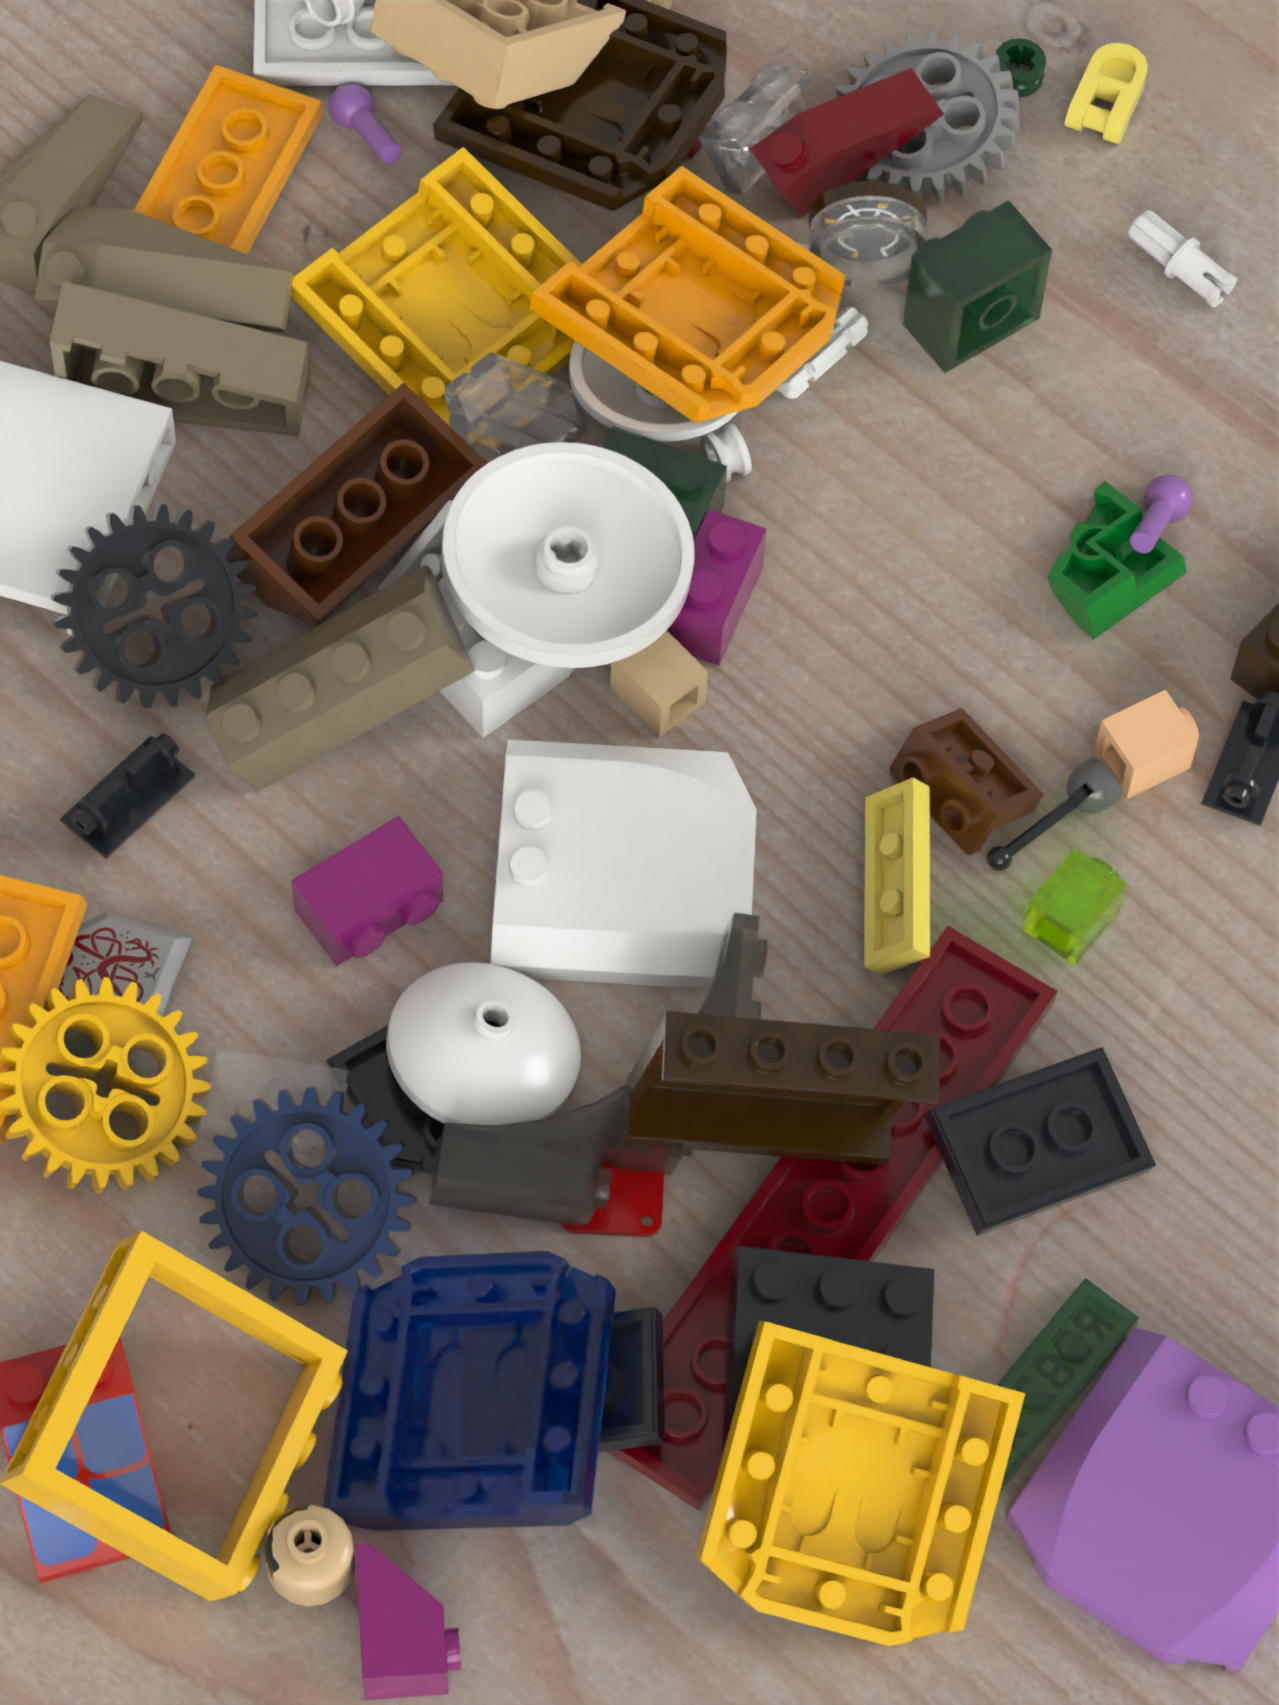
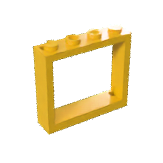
[0,1230,348,1602]

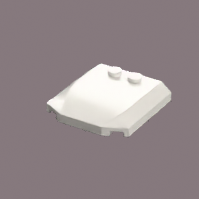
[491,739,757,989]

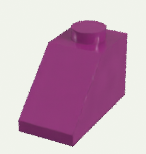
[355,1543,461,1700]

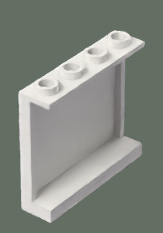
[0,361,176,635]

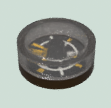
[808,181,928,288]

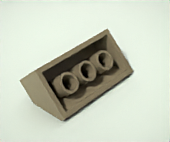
[206,565,475,791]

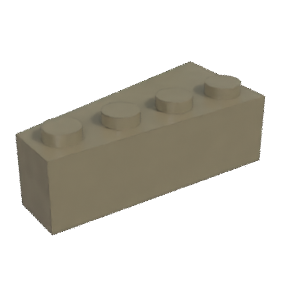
[49,280,310,436]

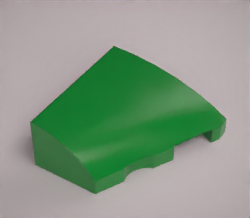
[1047,481,1187,640]

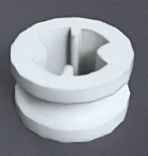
[700,423,752,485]

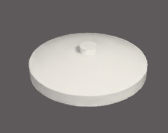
[441,442,694,668]

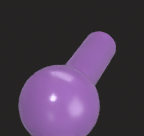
[328,83,402,164]
[1130,475,1193,553]

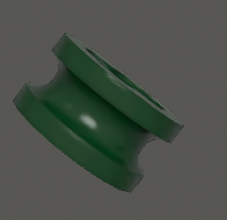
[996,38,1046,97]

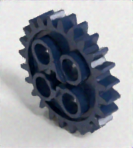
[197,1086,417,1306]

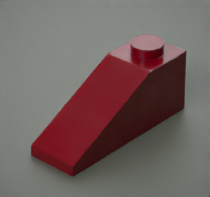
[750,68,944,219]

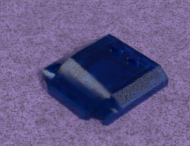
[323,1251,616,1531]

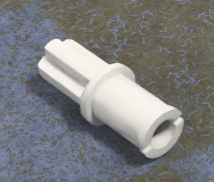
[1128,210,1237,308]

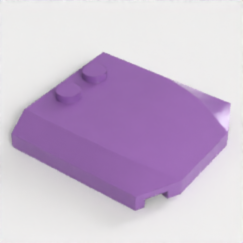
[1006,1328,1279,1673]

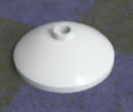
[569,341,738,442]
[386,962,581,1135]

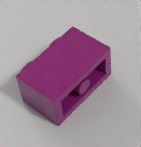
[667,509,766,666]
[291,816,443,966]

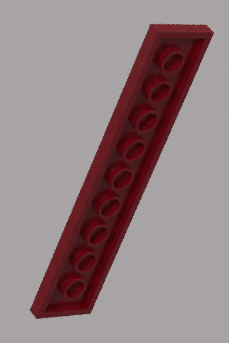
[607,925,1057,1510]

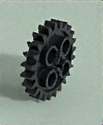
[50,503,257,708]

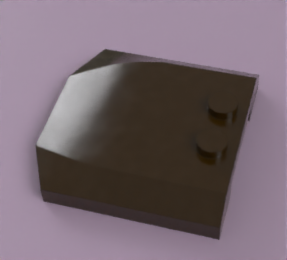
[433,0,728,211]

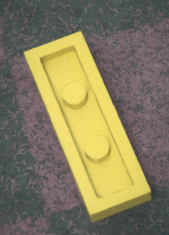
[864,778,930,975]

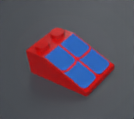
[0,1337,171,1583]

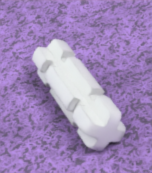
[776,306,869,399]

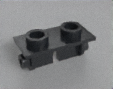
[1201,691,1279,826]
[60,733,195,859]

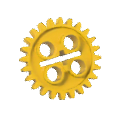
[0,977,211,1194]

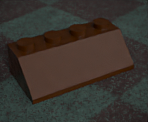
[225,383,488,625]

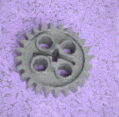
[836,30,1021,204]

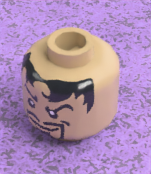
[263,1505,355,1607]

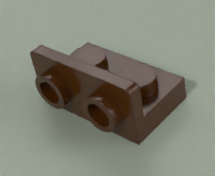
[890,708,1044,855]

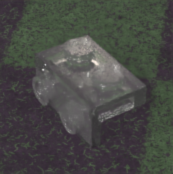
[698,64,813,195]

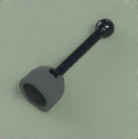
[987,757,1122,871]

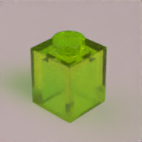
[1023,848,1127,966]

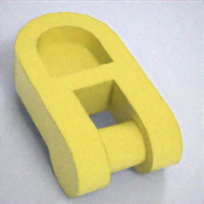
[1064,42,1148,145]

